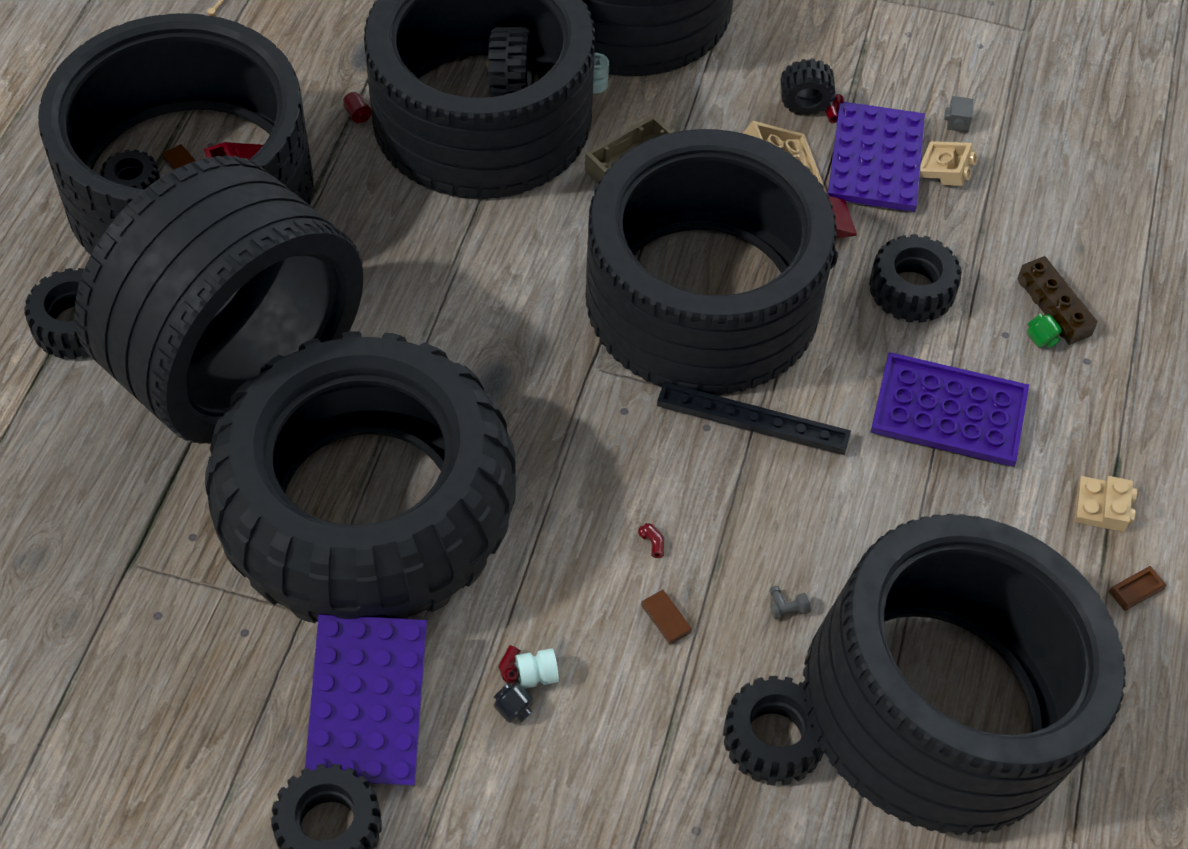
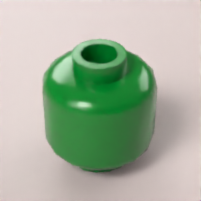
[1026,313,1062,349]

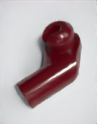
[498,645,521,684]

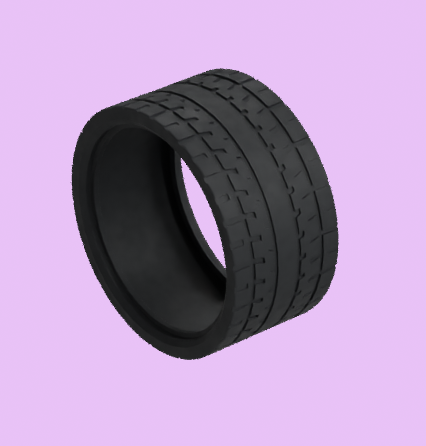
[38,13,313,255]

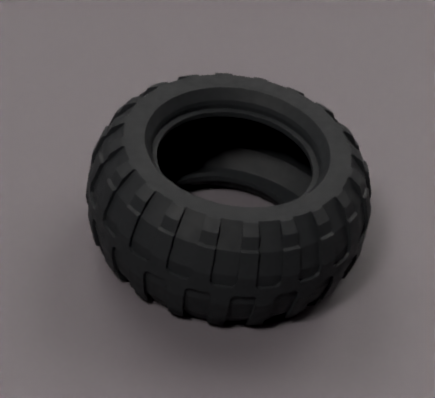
[205,331,516,623]

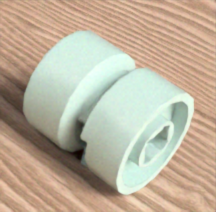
[593,52,609,94]
[515,648,559,689]

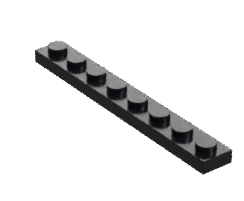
[657,382,851,455]

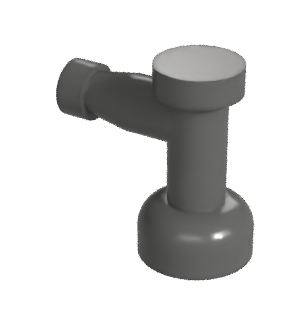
[769,586,811,619]

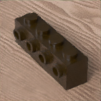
[1017,256,1098,345]

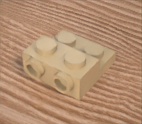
[919,141,977,186]
[1074,476,1137,532]

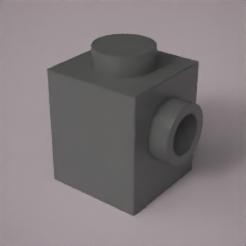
[944,96,974,132]

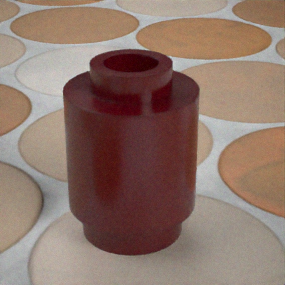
[343,92,371,123]

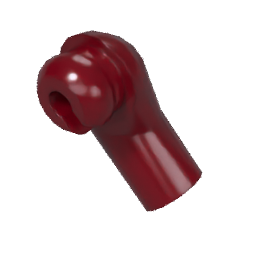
[825,94,845,123]
[638,523,664,558]

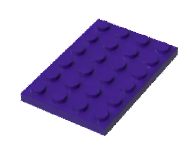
[828,102,925,212]
[870,352,1029,467]
[305,615,427,786]

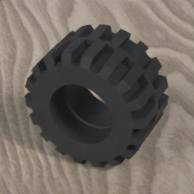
[780,59,836,115]
[100,150,160,190]

